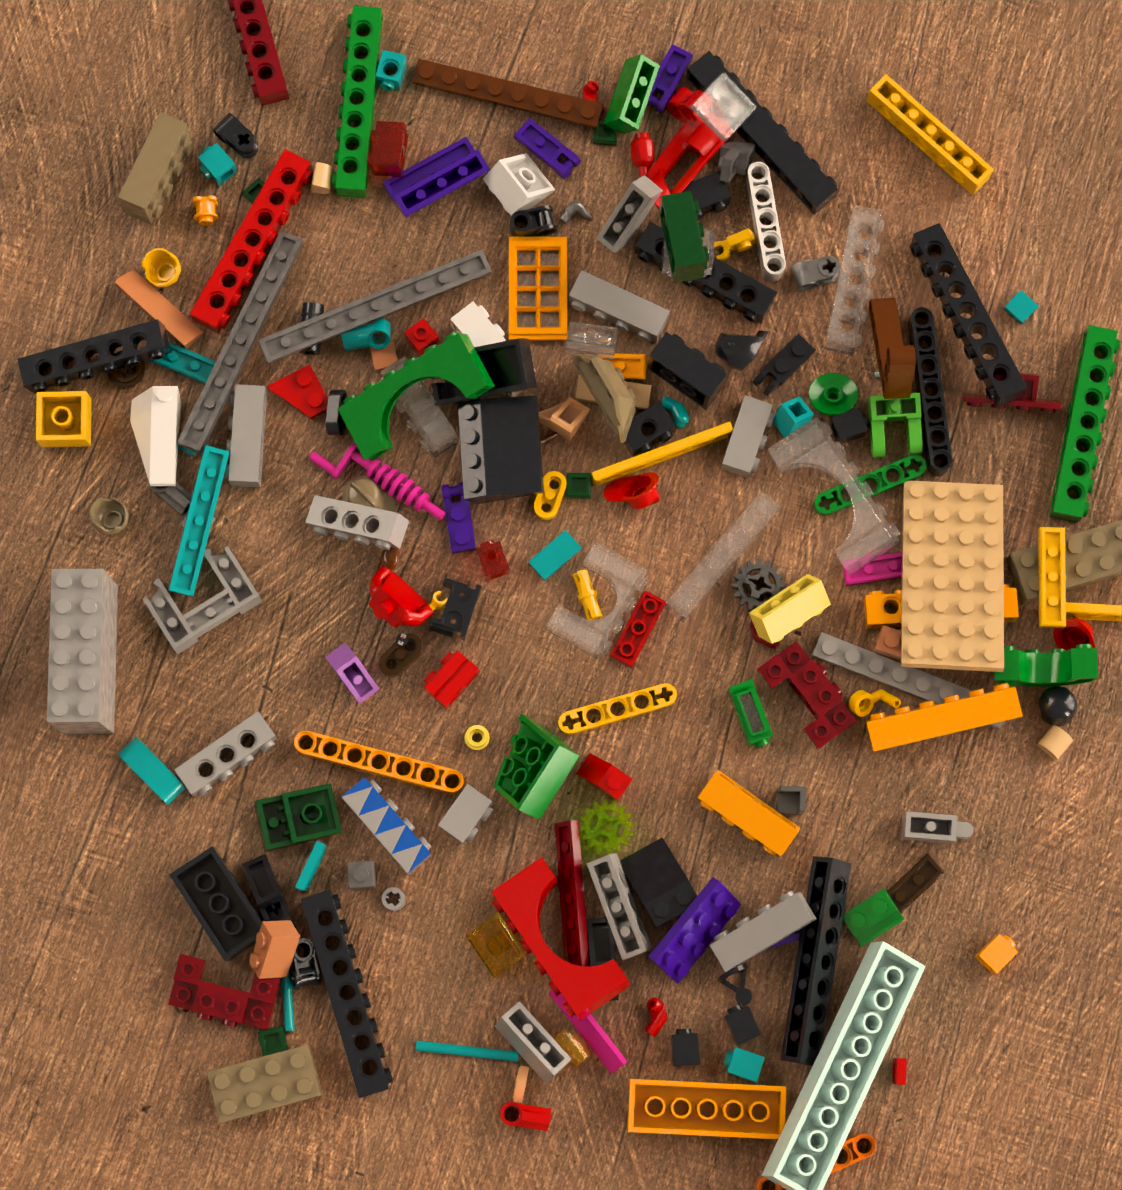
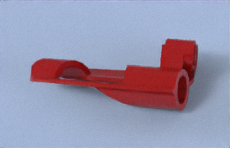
[647,87,733,210]

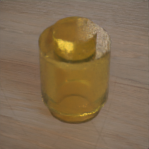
[554,1029,591,1068]

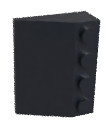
[458,396,544,504]

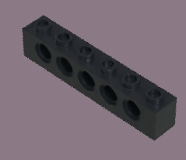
[635,222,777,324]
[17,319,171,393]

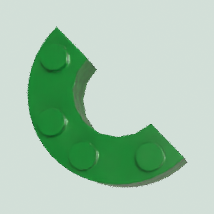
[995,644,1098,687]

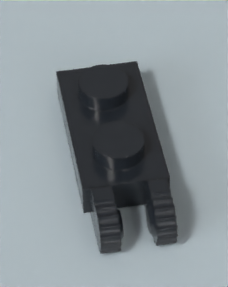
[752,333,816,396]

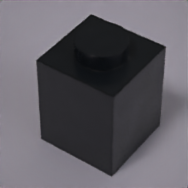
[829,408,870,445]
[724,1003,761,1045]
[671,1028,700,1066]

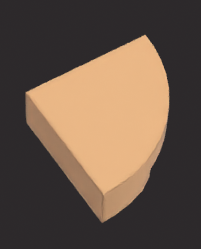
[513,1066,529,1103]

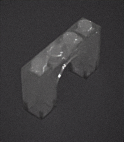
[546,541,649,659]

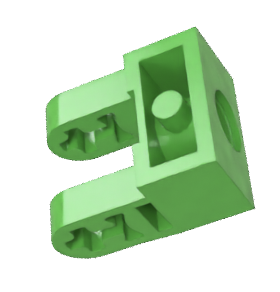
[867,393,922,458]

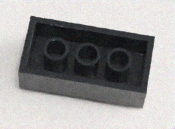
[169,846,263,962]

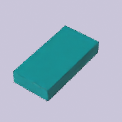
[528,530,582,581]
[295,841,327,892]

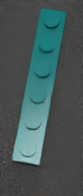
[168,445,230,597]

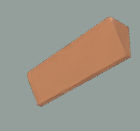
[114,269,203,349]

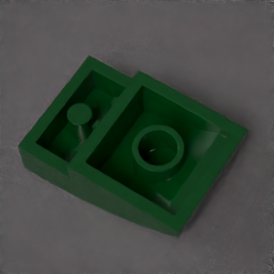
[254,783,342,852]

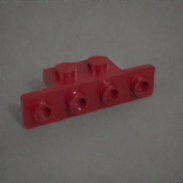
[961,373,1063,412]

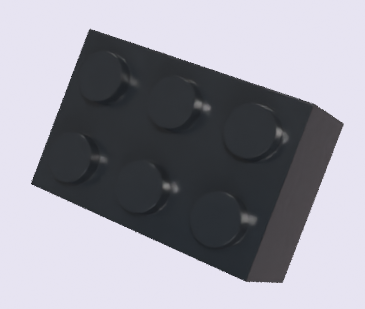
[647,332,727,410]

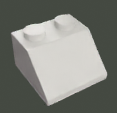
[483,153,555,216]

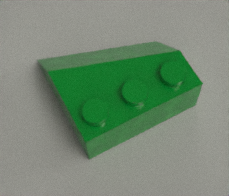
[494,713,580,819]

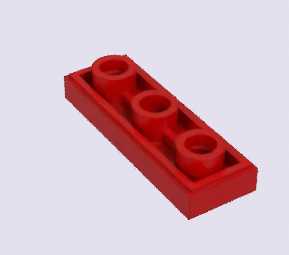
[610,591,667,668]

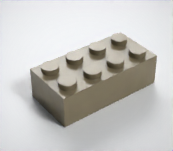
[118,112,194,225]
[207,1044,323,1123]

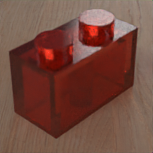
[368,121,409,177]

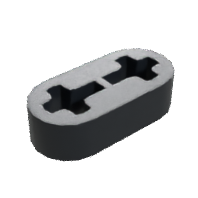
[326,390,348,435]

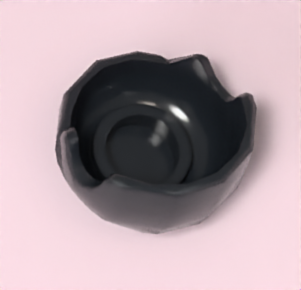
[1038,686,1077,727]

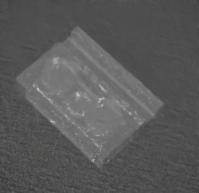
[565,322,618,359]

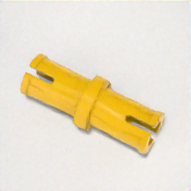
[572,570,603,622]

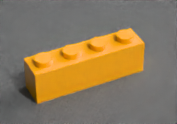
[698,769,800,856]

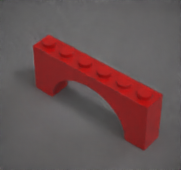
[491,857,631,1021]

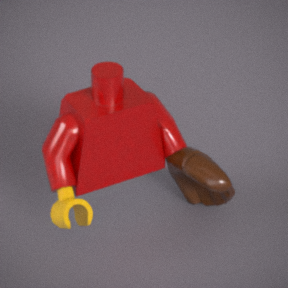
[368,547,448,627]

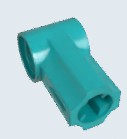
[342,318,392,351]

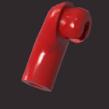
[645,998,668,1037]

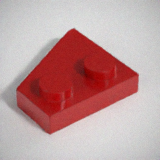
[268,364,328,420]

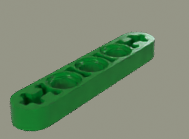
[813,455,927,516]

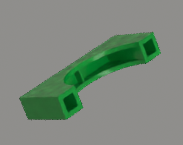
[337,332,495,460]

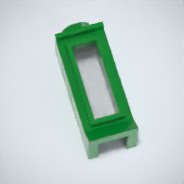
[727,679,774,749]

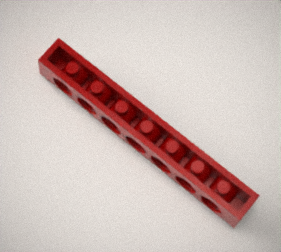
[190,149,313,334]

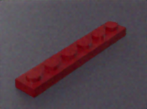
[555,820,590,967]

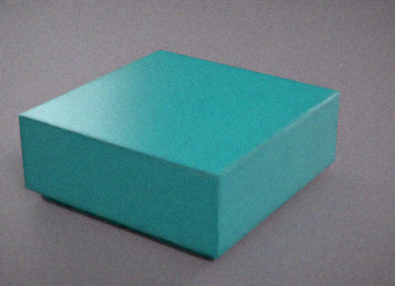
[1003,290,1039,325]

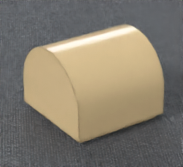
[310,162,334,194]
[1037,725,1073,761]

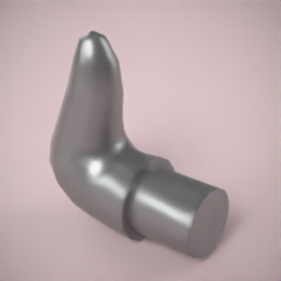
[559,201,592,224]

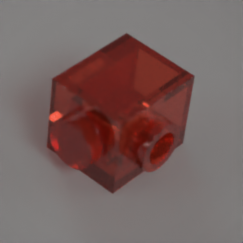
[477,540,510,581]

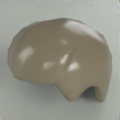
[88,497,129,535]

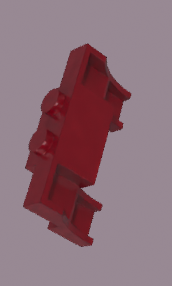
[757,641,857,750]
[168,954,281,1030]

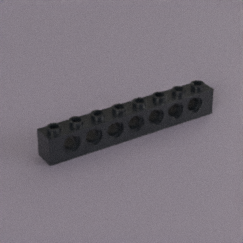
[910,223,1027,408]
[780,856,852,1066]
[301,890,393,1098]

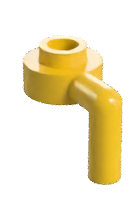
[849,689,901,717]

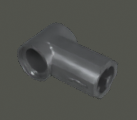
[148,481,192,516]

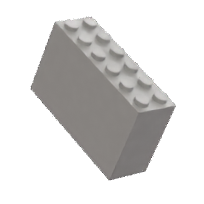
[47,569,118,734]

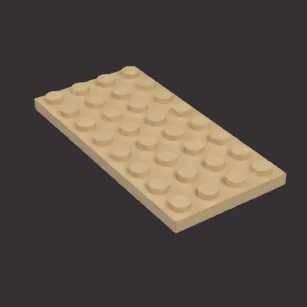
[901,481,1004,672]

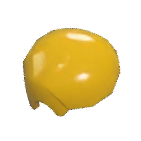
[142,248,181,288]

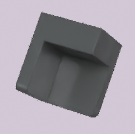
[777,786,806,815]

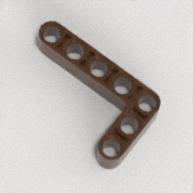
[869,298,916,399]

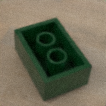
[659,191,709,283]

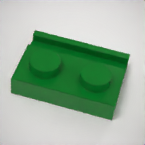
[843,888,905,947]

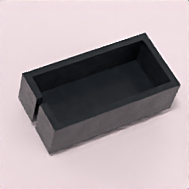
[431,338,537,406]

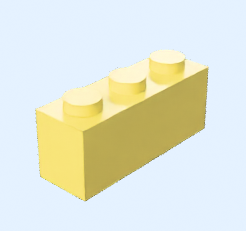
[749,574,831,644]

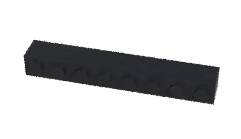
[686,51,838,215]

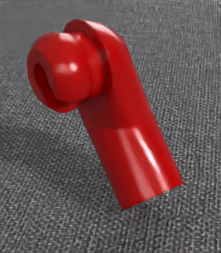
[582,81,605,115]

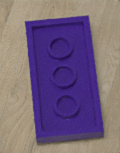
[649,877,742,984]

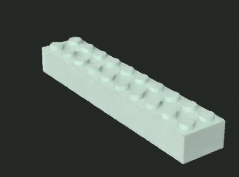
[762,941,926,1190]

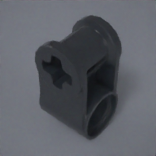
[212,113,259,158]
[509,205,557,237]
[289,938,321,990]

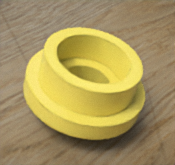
[464,725,490,750]

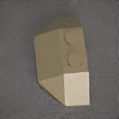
[573,353,637,443]

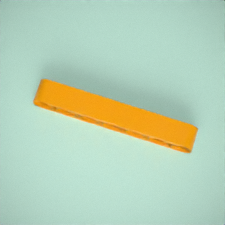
[294,731,464,795]

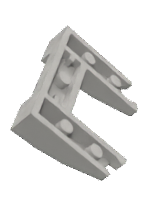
[143,547,263,654]

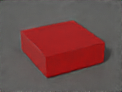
[892,1058,906,1085]

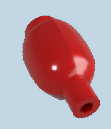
[631,132,655,178]

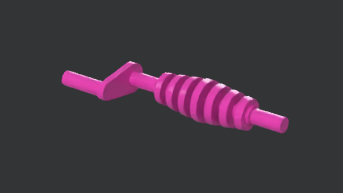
[309,443,446,521]

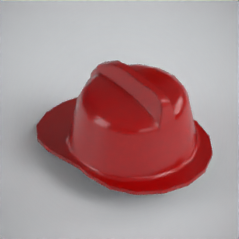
[604,472,660,510]
[1053,616,1098,659]

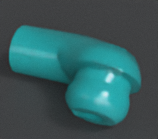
[661,396,689,429]

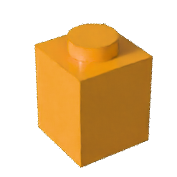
[974,934,1018,975]

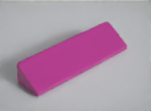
[549,990,627,1073]

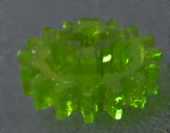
[579,799,634,855]

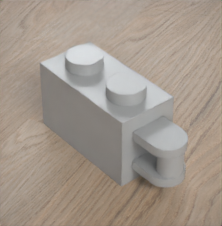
[901,811,974,844]

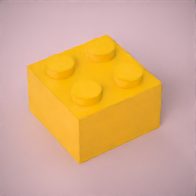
[36,391,92,448]

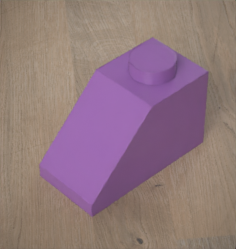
[325,643,379,704]

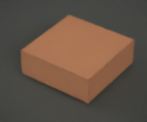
[370,342,399,372]

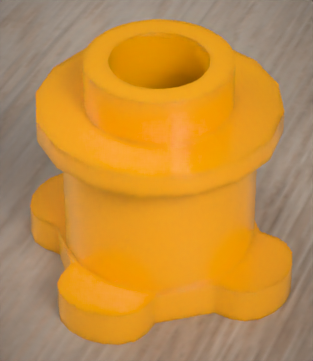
[192,195,218,226]

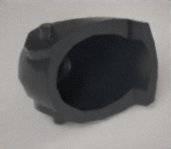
[715,330,768,371]

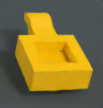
[712,228,757,261]

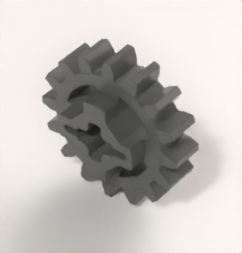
[731,558,786,612]

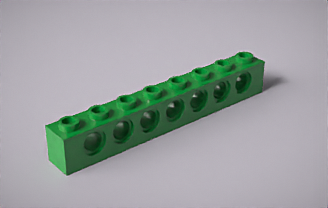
[332,6,383,198]
[1049,325,1120,523]

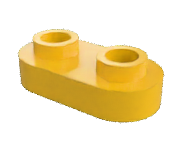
[534,471,567,520]

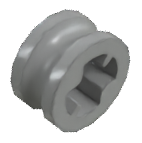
[382,887,406,911]

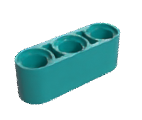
[118,736,186,805]

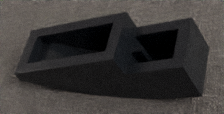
[242,854,297,929]
[587,917,619,1001]

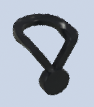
[718,963,752,1005]

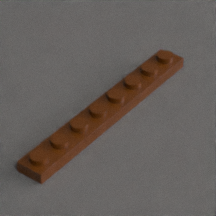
[412,58,603,129]

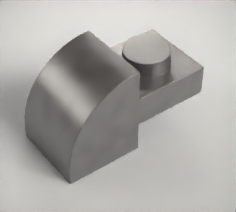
[718,141,755,182]

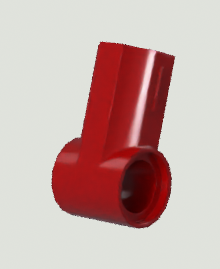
[499,1101,552,1131]

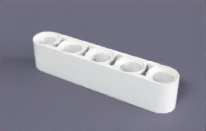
[746,162,786,282]

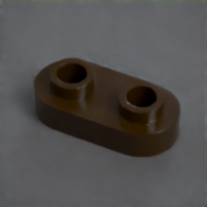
[379,633,422,677]

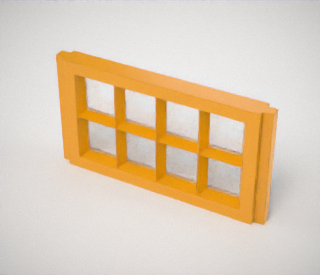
[509,237,567,341]

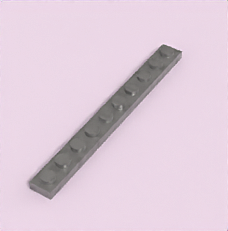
[177,230,304,454]
[257,250,492,364]

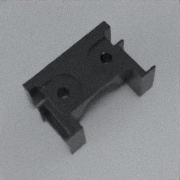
[429,573,482,641]

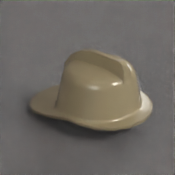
[342,476,396,529]

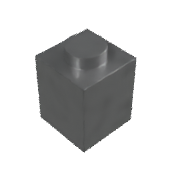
[348,861,376,890]

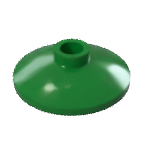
[809,373,858,416]

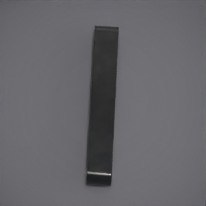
[908,307,952,476]

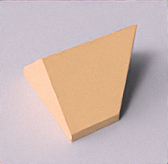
[538,397,591,441]

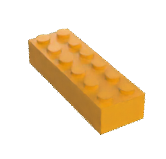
[627,1079,786,1139]

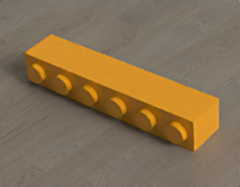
[865,682,1023,751]

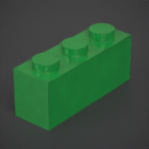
[604,54,660,135]

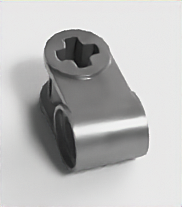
[791,256,840,291]

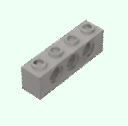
[305,495,409,550]
[174,711,278,797]
[586,853,653,960]

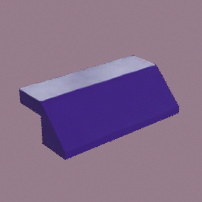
[383,137,490,217]

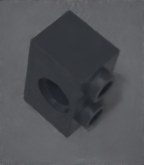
[624,402,676,457]

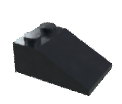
[620,837,697,929]

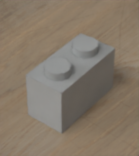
[438,784,494,845]

